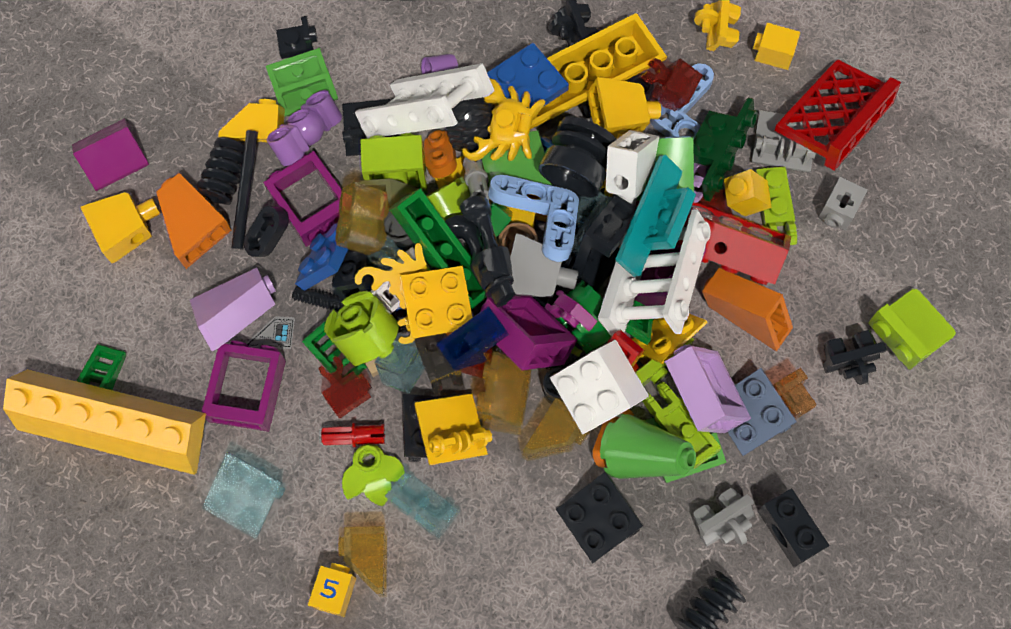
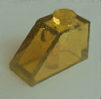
[522,398,590,461]
[338,526,388,597]

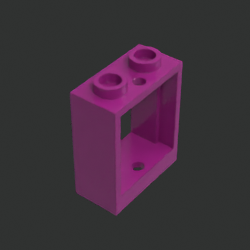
[263,151,356,247]
[475,296,577,370]
[202,341,286,432]

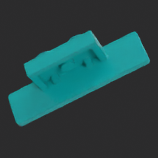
[616,155,696,277]

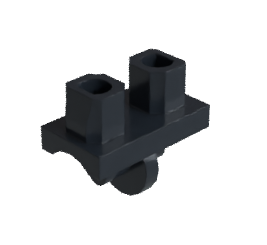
[549,0,598,47]
[823,330,887,385]

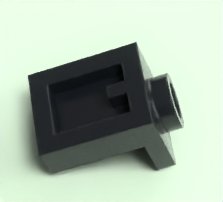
[276,16,318,59]

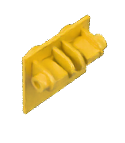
[400,266,474,339]
[632,313,708,365]
[414,394,492,466]

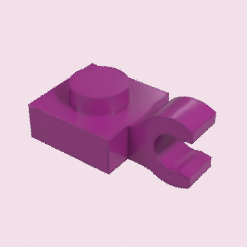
[545,290,598,331]

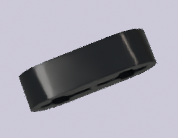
[244,206,289,257]

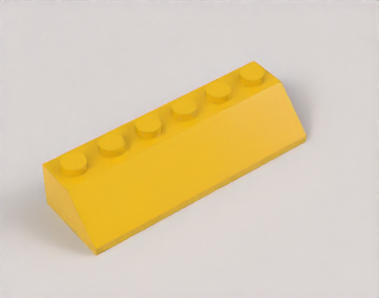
[492,13,667,129]
[3,369,206,475]

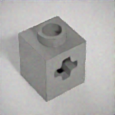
[818,177,867,231]

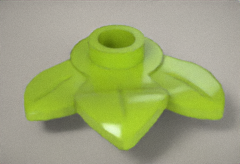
[342,444,405,506]

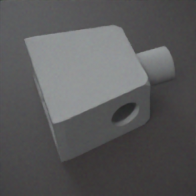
[510,233,578,298]

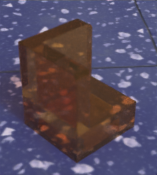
[773,367,816,419]

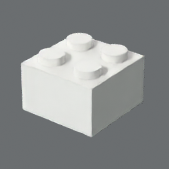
[550,340,649,434]

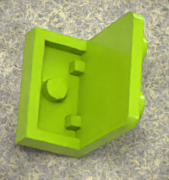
[868,289,956,370]

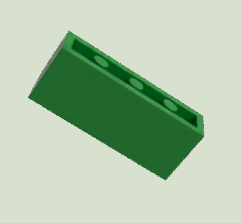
[389,188,487,309]

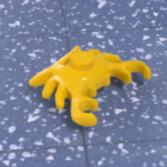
[462,78,545,161]
[354,243,430,344]

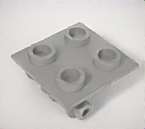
[752,110,817,173]

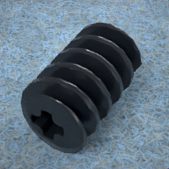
[197,137,244,205]
[672,570,746,629]

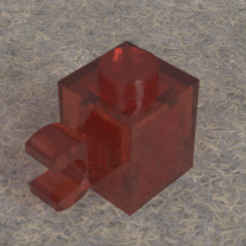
[641,58,703,111]
[318,356,372,419]

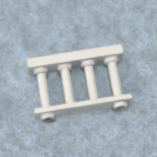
[355,63,495,139]
[598,209,711,336]

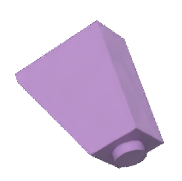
[190,268,276,351]

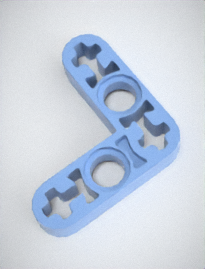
[650,63,714,139]
[488,175,579,262]

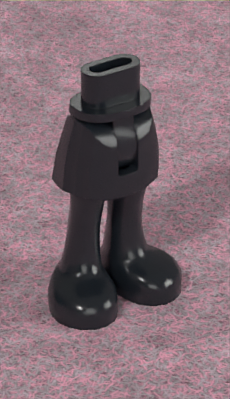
[445,196,516,307]

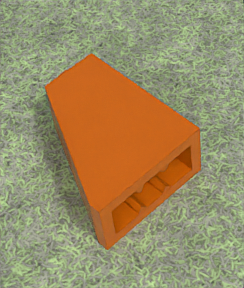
[156,173,232,269]
[702,268,793,351]

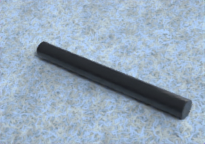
[231,130,258,250]

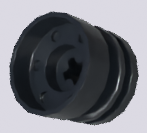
[539,117,617,198]

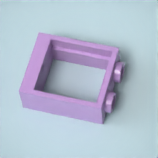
[665,345,751,433]

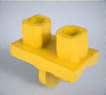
[694,0,741,51]

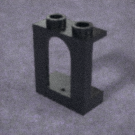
[572,195,637,292]

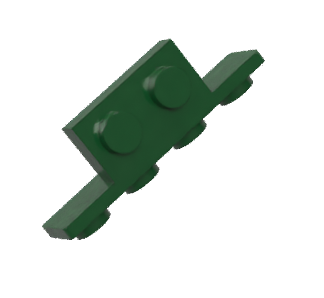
[693,97,758,202]

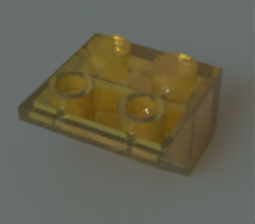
[477,352,532,435]

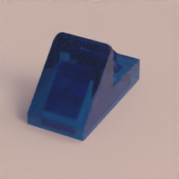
[436,306,509,371]

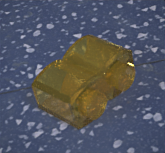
[336,181,390,255]

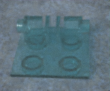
[202,452,285,539]

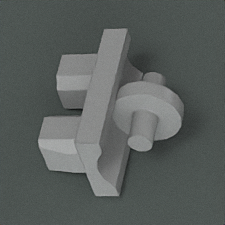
[694,488,755,547]

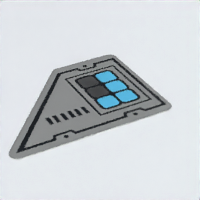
[246,316,295,349]

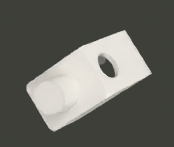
[606,130,659,206]

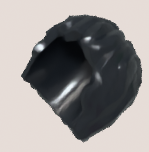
[446,97,495,151]

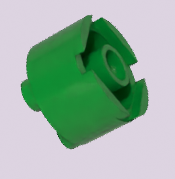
[554,280,612,354]

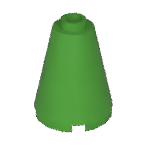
[600,414,696,479]

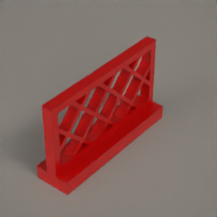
[775,59,901,171]

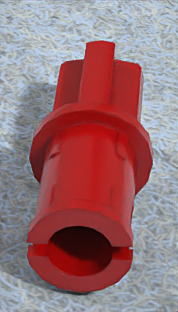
[321,422,385,448]

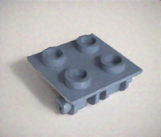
[728,368,797,456]

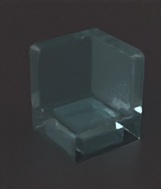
[374,340,424,394]

